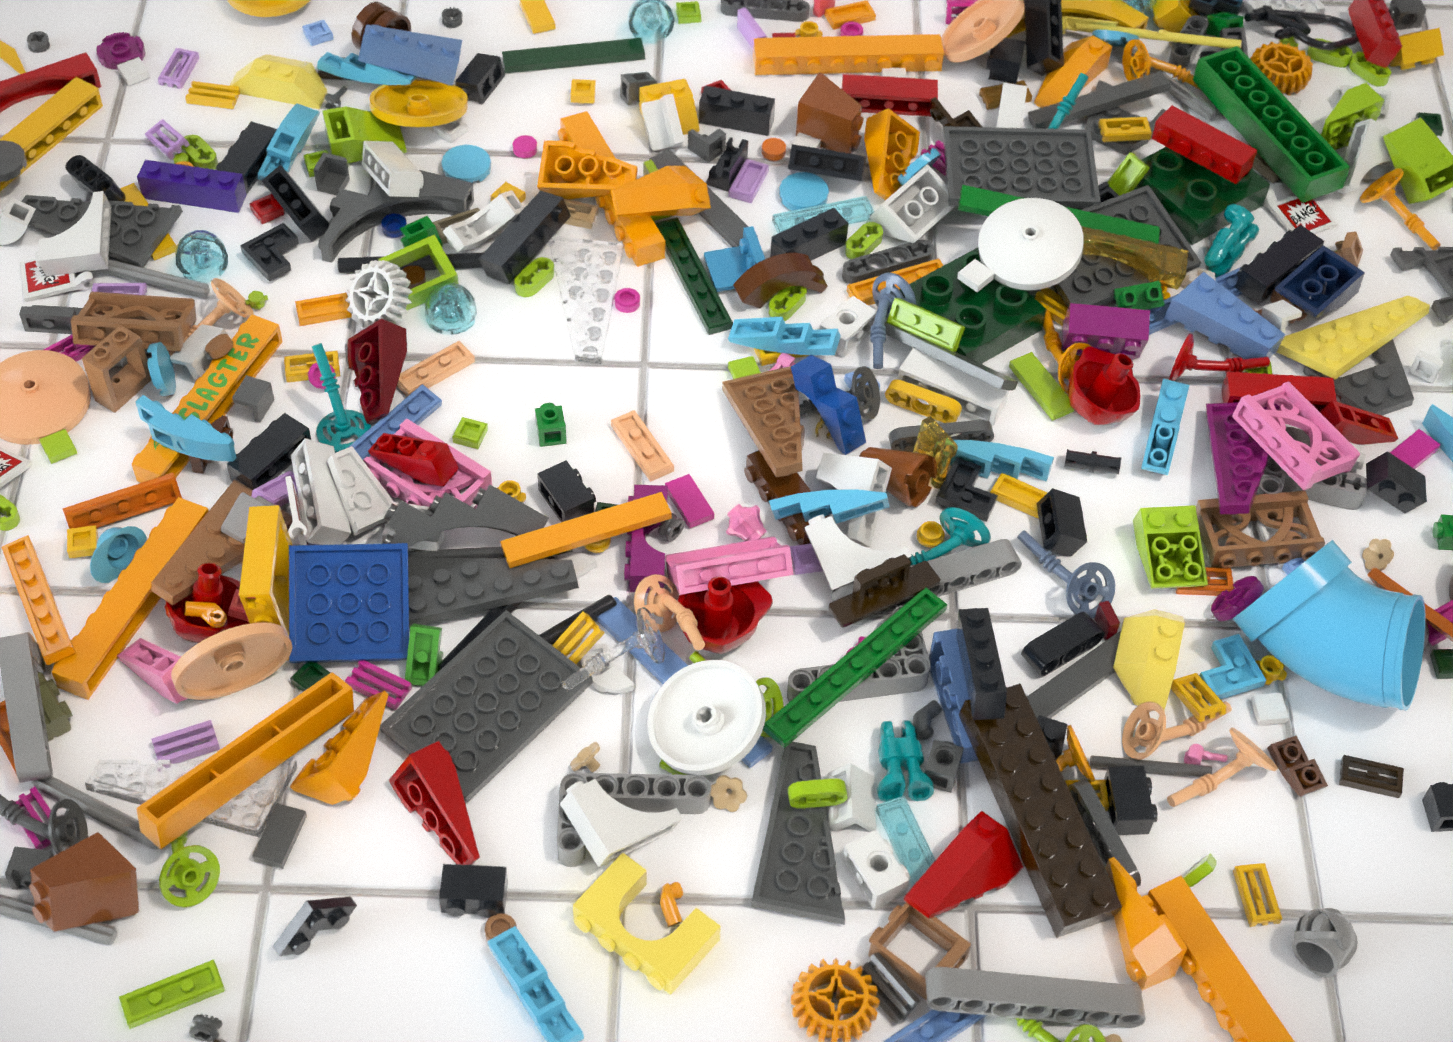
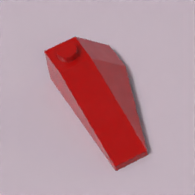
[388,741,480,865]
[903,811,1023,919]

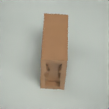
[82,325,152,413]
[868,902,972,1001]

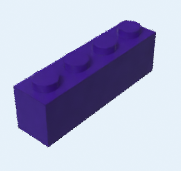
[137,159,247,213]

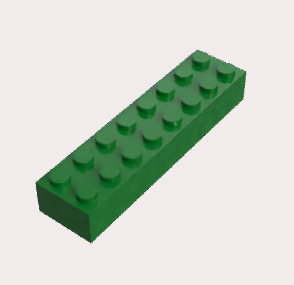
[1193,46,1350,203]

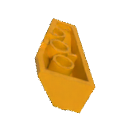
[1034,36,1112,108]
[864,108,920,201]
[537,140,638,199]
[611,166,711,216]
[289,690,389,805]
[1105,857,1188,991]

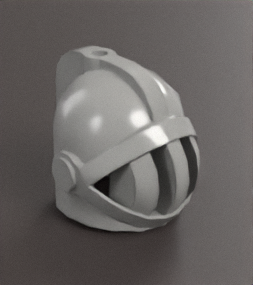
[1291,908,1358,978]

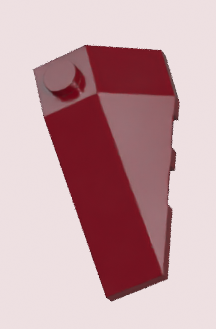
[347,318,407,424]

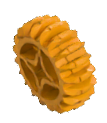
[1250,42,1313,96]
[791,957,879,1042]

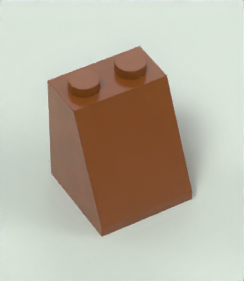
[796,73,864,154]
[29,832,139,932]

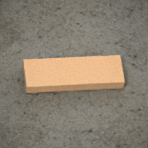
[397,341,475,397]
[611,410,674,482]

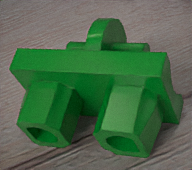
[1113,281,1165,310]

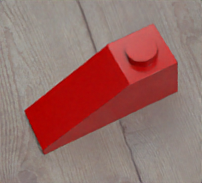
[1320,400,1399,445]

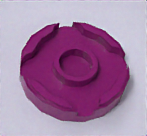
[96,32,146,70]
[1211,576,1264,622]

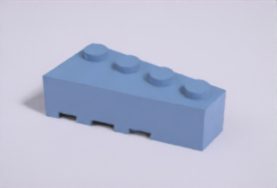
[358,25,462,86]
[1164,272,1285,359]
[929,628,978,764]

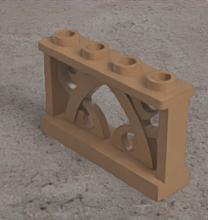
[71,292,197,351]
[1196,491,1325,569]

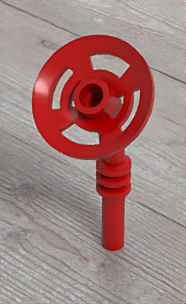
[1169,333,1270,381]

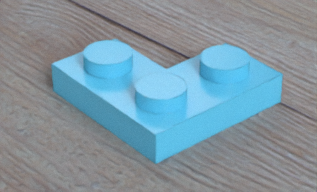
[1199,634,1266,699]

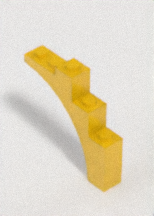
[1006,0,1149,39]

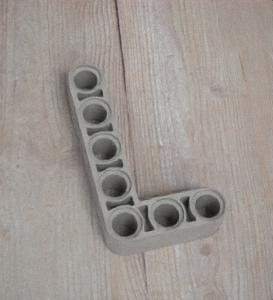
[787,606,931,702]
[0,632,53,783]
[557,773,711,867]

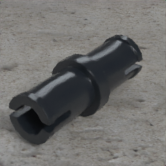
[1064,449,1122,475]

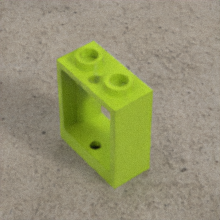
[378,234,459,311]

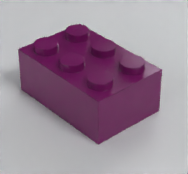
[1061,303,1150,360]

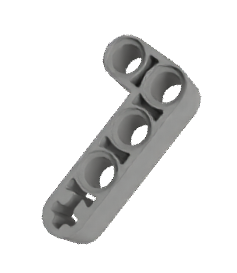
[1256,456,1368,510]

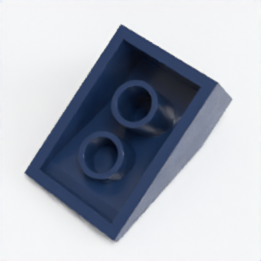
[1275,245,1365,318]

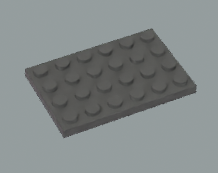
[943,126,1101,209]
[1053,185,1202,308]
[380,610,593,803]

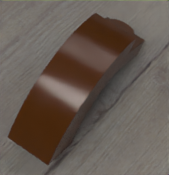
[733,253,828,309]

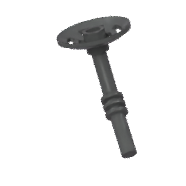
[799,366,880,420]
[0,794,88,854]

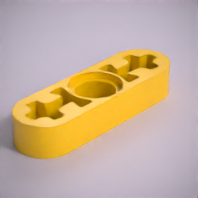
[885,379,962,423]

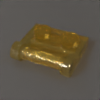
[913,416,958,489]

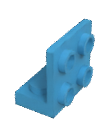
[704,226,765,292]

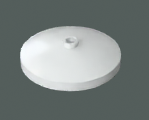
[978,198,1084,290]
[647,660,766,776]

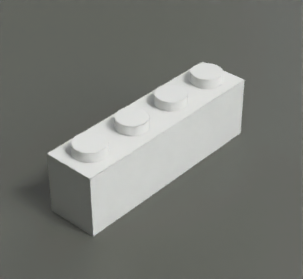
[362,141,424,197]
[898,348,1009,427]
[291,438,351,545]

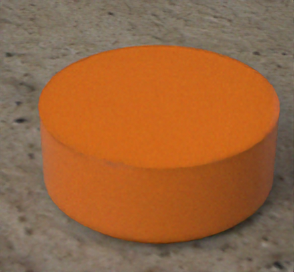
[762,138,786,161]

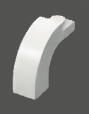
[443,190,524,253]
[0,197,35,245]

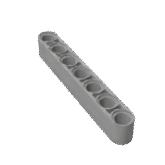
[831,539,1022,620]
[925,967,1146,1028]

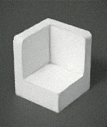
[1261,300,1302,339]

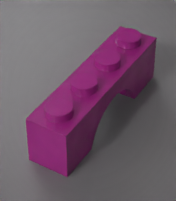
[624,484,668,593]

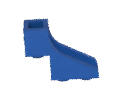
[791,355,867,455]

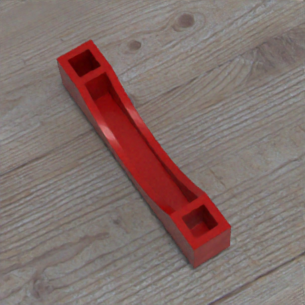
[0,52,102,113]

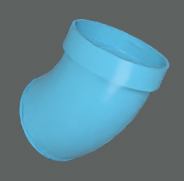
[1233,540,1426,711]

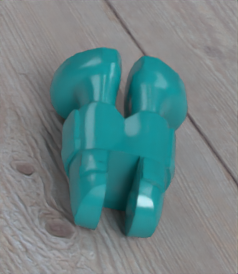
[1204,204,1259,278]
[877,720,934,802]

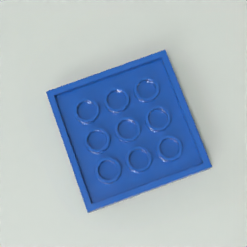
[289,543,409,663]

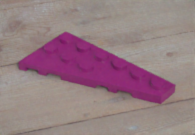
[1205,402,1280,515]

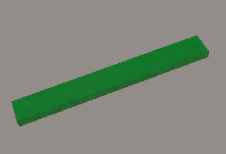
[958,185,1160,252]
[763,588,948,748]

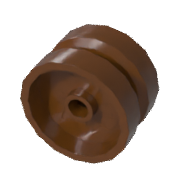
[351,1,412,50]

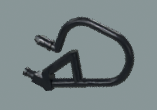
[1244,5,1359,50]

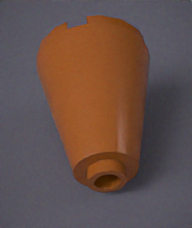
[859,447,937,507]

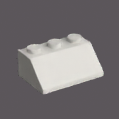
[869,164,955,243]

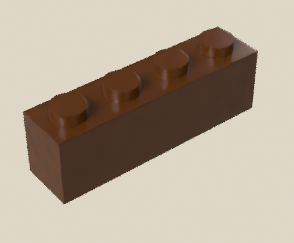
[744,450,830,545]

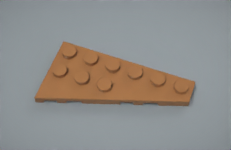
[722,366,803,477]
[151,479,293,605]

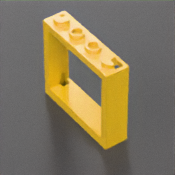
[239,505,292,661]

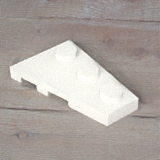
[1242,0,1326,14]
[327,446,394,536]

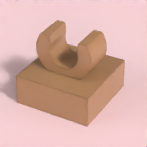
[1333,231,1363,267]

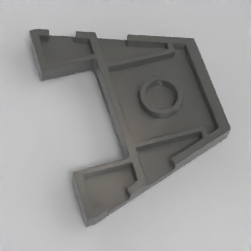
[1085,80,1166,155]
[1390,247,1453,324]
[1303,339,1414,416]

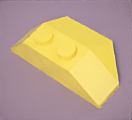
[229,54,328,109]
[1113,609,1185,710]

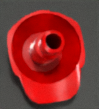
[1068,346,1140,425]
[165,563,250,643]
[678,576,773,654]

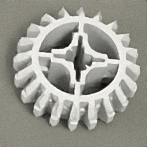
[345,260,413,328]

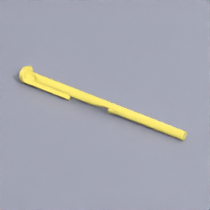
[1062,16,1242,49]

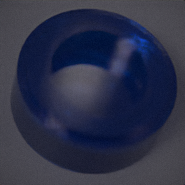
[381,214,407,238]

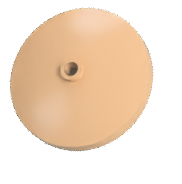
[941,0,1025,62]
[0,350,91,445]
[171,623,292,700]

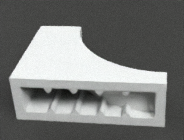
[1337,119,1395,193]
[35,191,111,276]
[816,452,892,547]
[805,514,912,592]
[560,779,683,867]

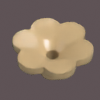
[1362,538,1394,571]
[570,741,601,773]
[711,775,747,812]

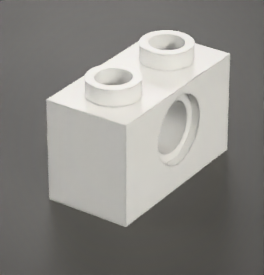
[819,296,877,358]
[842,830,910,910]

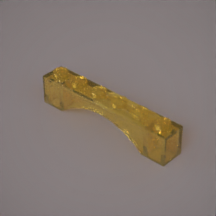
[1081,226,1188,290]

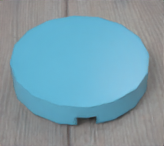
[1092,30,1139,47]
[441,144,491,183]
[898,148,941,186]
[779,172,829,213]
[147,342,176,396]

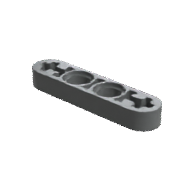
[720,0,810,22]
[842,239,934,284]
[888,420,994,452]
[1069,779,1141,887]

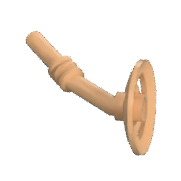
[168,278,254,357]
[634,575,705,650]
[1122,701,1232,760]
[1167,727,1278,807]

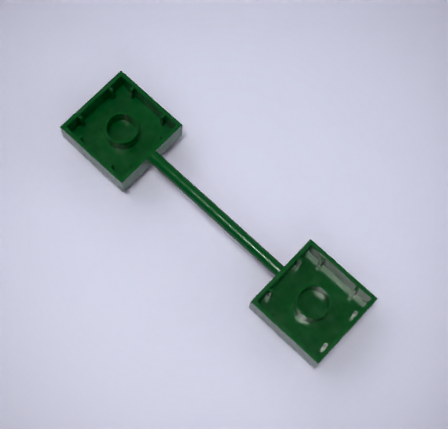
[900,147,1270,364]

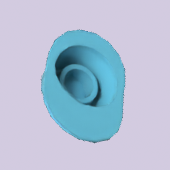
[90,526,147,583]

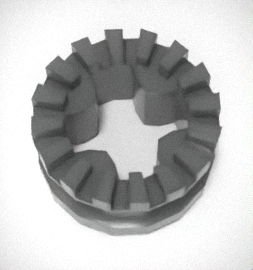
[442,7,463,28]
[27,31,50,53]
[658,513,685,541]
[189,1014,223,1042]

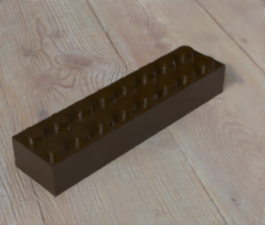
[958,683,1122,938]

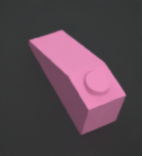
[117,638,188,704]

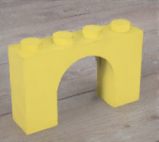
[573,852,721,995]

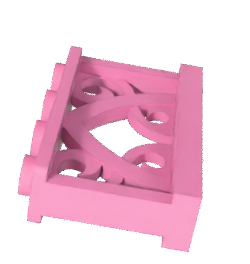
[1232,382,1360,490]
[363,419,492,507]
[665,536,794,595]

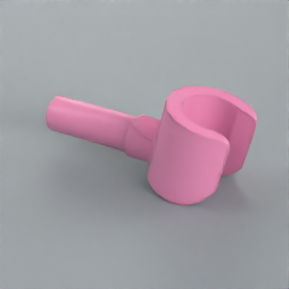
[768,353,795,371]
[1184,744,1228,765]

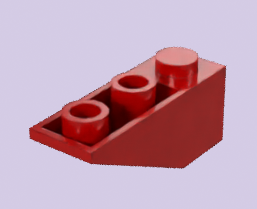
[368,433,459,487]

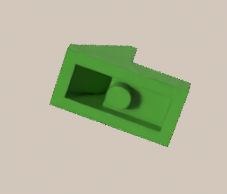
[405,624,444,686]

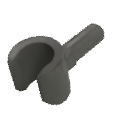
[325,86,347,109]

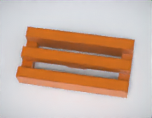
[1176,567,1234,596]

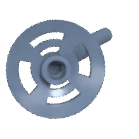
[870,272,916,369]
[1017,530,1116,618]

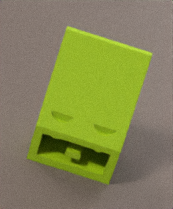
[1321,82,1384,151]
[322,106,407,163]
[1383,118,1453,204]
[1133,505,1208,589]

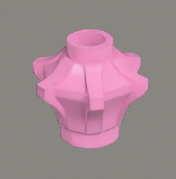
[726,504,767,541]

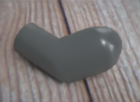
[913,700,942,740]

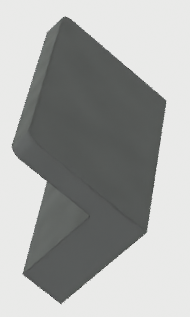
[19,305,82,334]

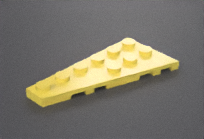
[1277,295,1430,379]

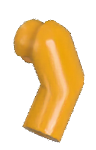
[185,601,227,628]
[660,882,683,927]

